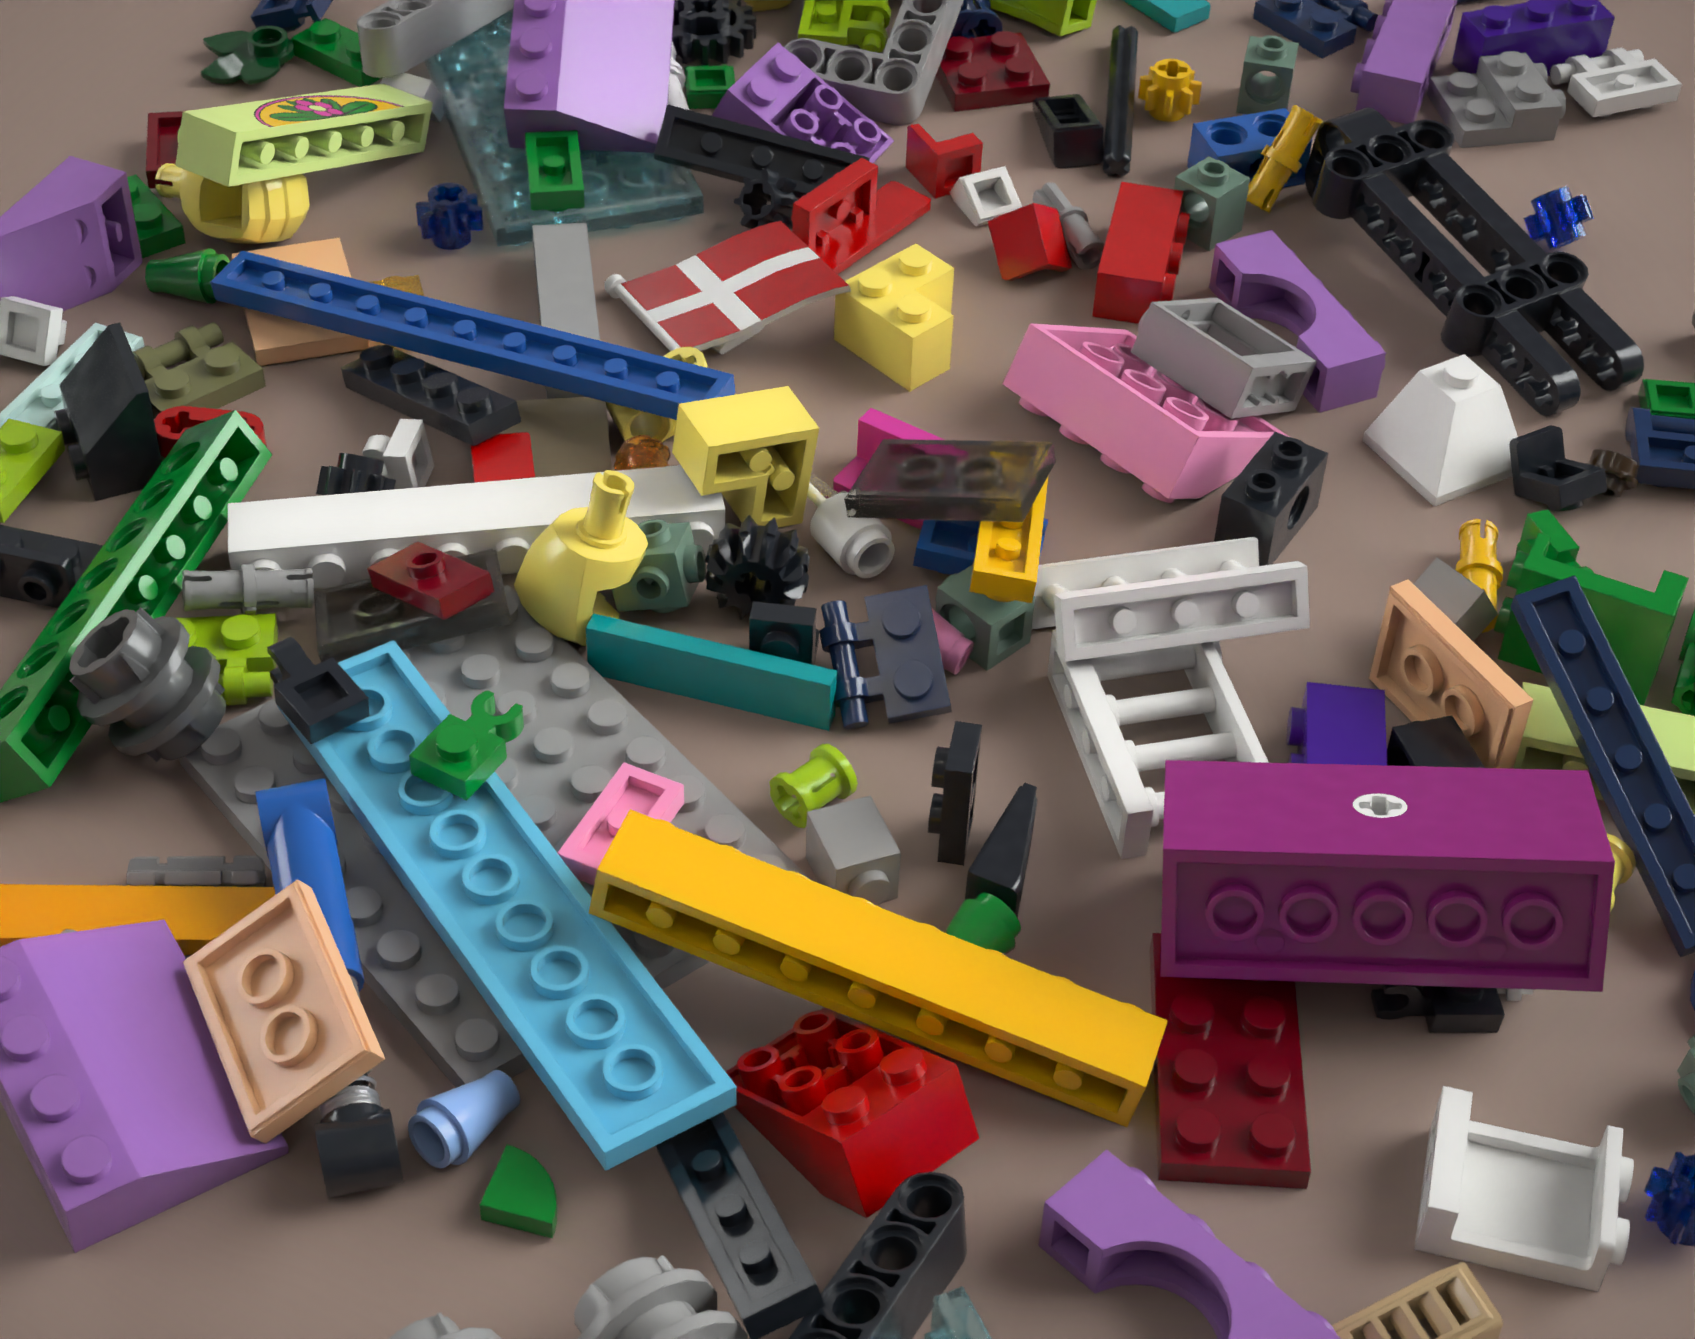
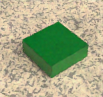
[684,65,735,109]
[1638,379,1695,419]

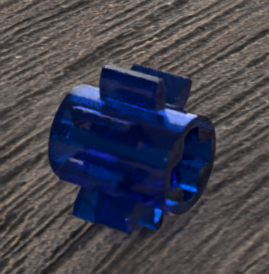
[416,182,484,250]
[1523,186,1594,250]
[1644,1152,1695,1246]

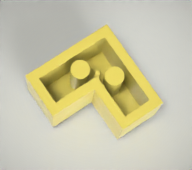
[834,244,954,392]
[672,386,819,528]

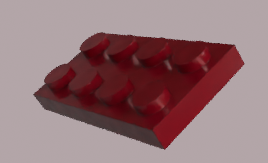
[1149,933,1311,1189]

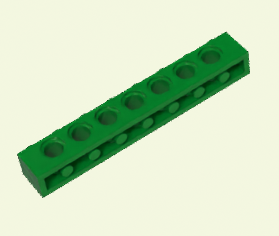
[0,410,272,803]

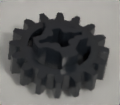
[672,0,756,66]

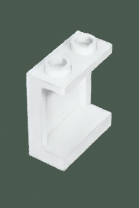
[1414,1086,1634,1292]

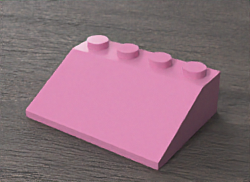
[1003,323,1289,503]

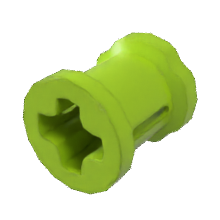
[769,743,858,828]

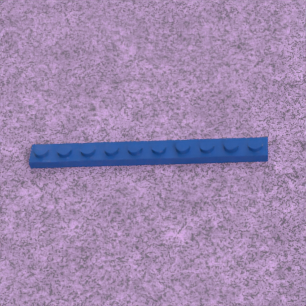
[210,250,736,420]

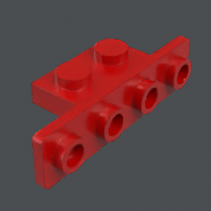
[791,158,931,274]

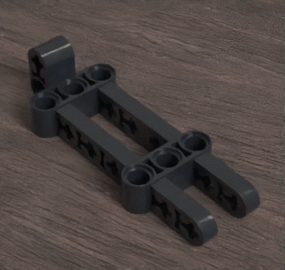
[1305,107,1644,416]

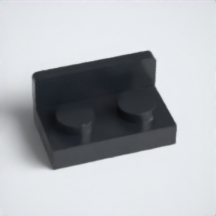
[0,525,103,608]

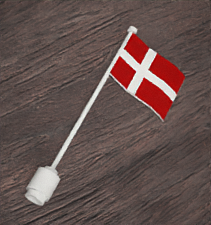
[604,221,895,578]

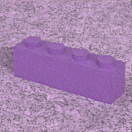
[1351,0,1457,124]

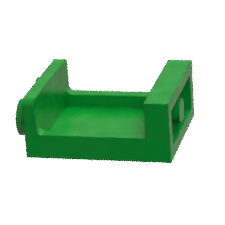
[1494,533,1689,706]

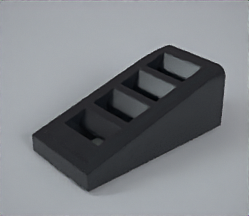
[1032,94,1104,169]
[964,782,1037,918]

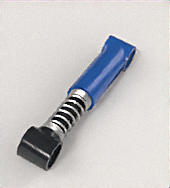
[255,778,404,1199]

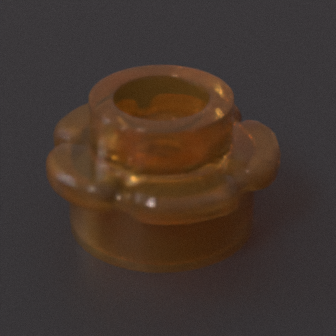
[614,435,671,471]

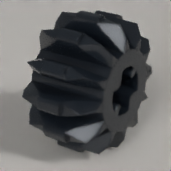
[705,515,810,620]

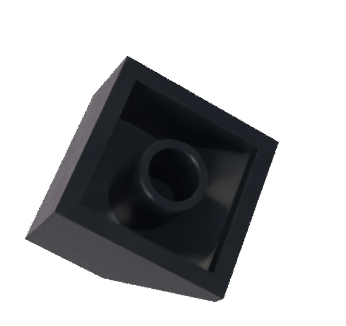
[54,322,162,501]

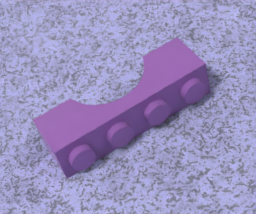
[1209,230,1386,413]
[1038,1149,1341,1339]

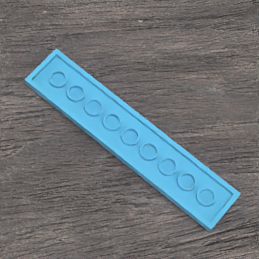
[277,640,736,1171]

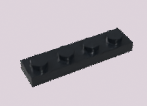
[654,104,870,198]
[340,345,522,446]
[655,1112,825,1339]

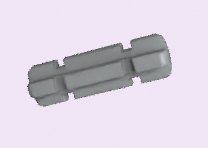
[126,856,266,887]

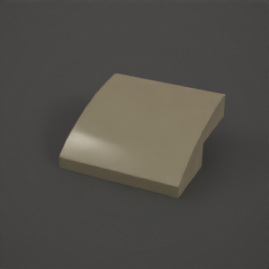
[499,397,612,478]

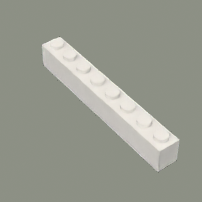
[228,465,725,591]

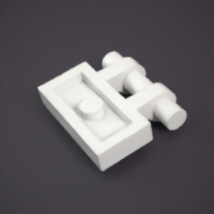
[1550,48,1682,117]

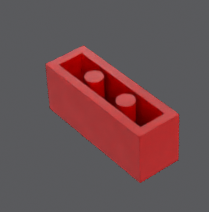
[1092,181,1191,324]

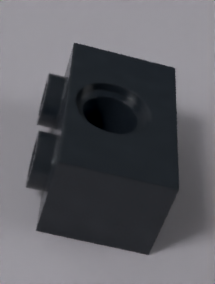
[1214,432,1329,566]

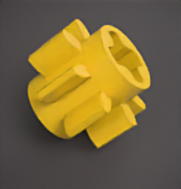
[1138,59,1202,122]

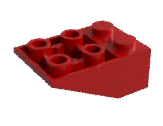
[725,1007,980,1218]

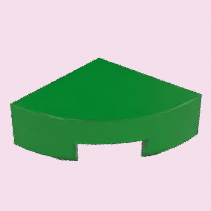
[479,1144,557,1239]

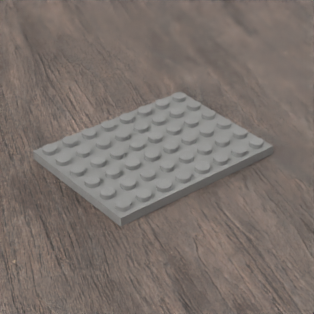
[179,585,811,1088]

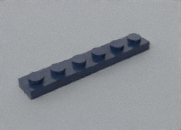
[1510,575,1695,957]

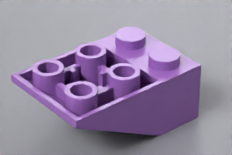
[711,42,894,163]
[0,156,143,311]

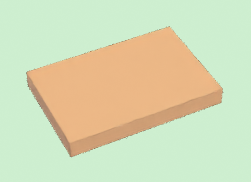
[231,237,369,366]
[1369,579,1533,769]
[183,879,385,1144]

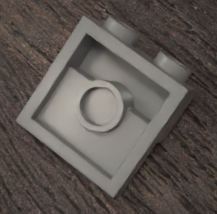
[1427,51,1566,148]

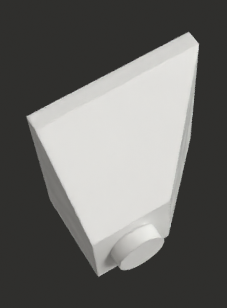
[1363,354,1518,507]

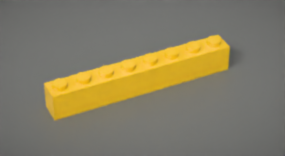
[589,809,1168,1127]

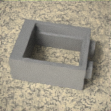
[1131,298,1317,419]

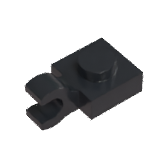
[267,637,370,744]
[1371,984,1505,1033]

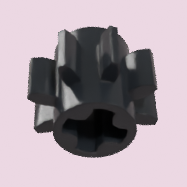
[734,168,797,229]
[316,453,396,495]

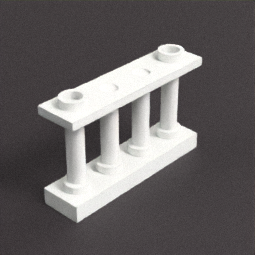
[1032,537,1310,662]
[1047,629,1269,859]

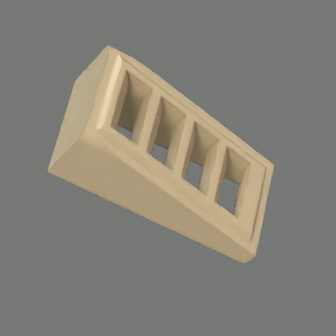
[1331,1262,1503,1339]

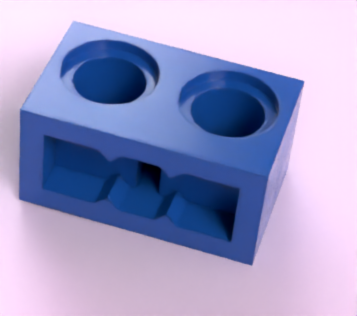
[1187,108,1312,188]

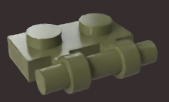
[133,322,266,419]

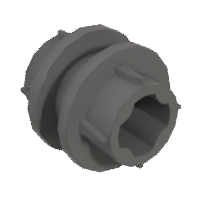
[69,607,226,762]

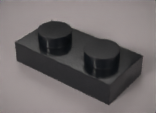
[928,721,982,866]

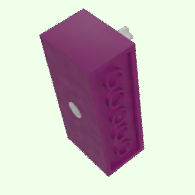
[1160,760,1615,1001]

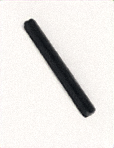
[1103,25,1138,177]

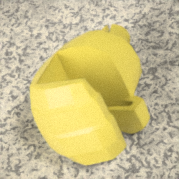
[155,163,310,244]
[514,470,648,646]

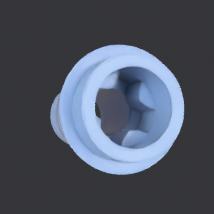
[408,1070,520,1168]

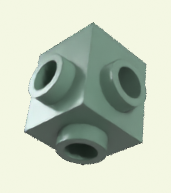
[612,519,706,613]

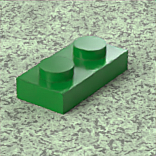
[291,18,382,87]
[525,130,585,212]
[127,174,186,258]

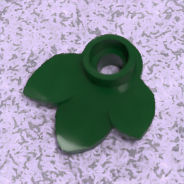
[201,26,294,84]

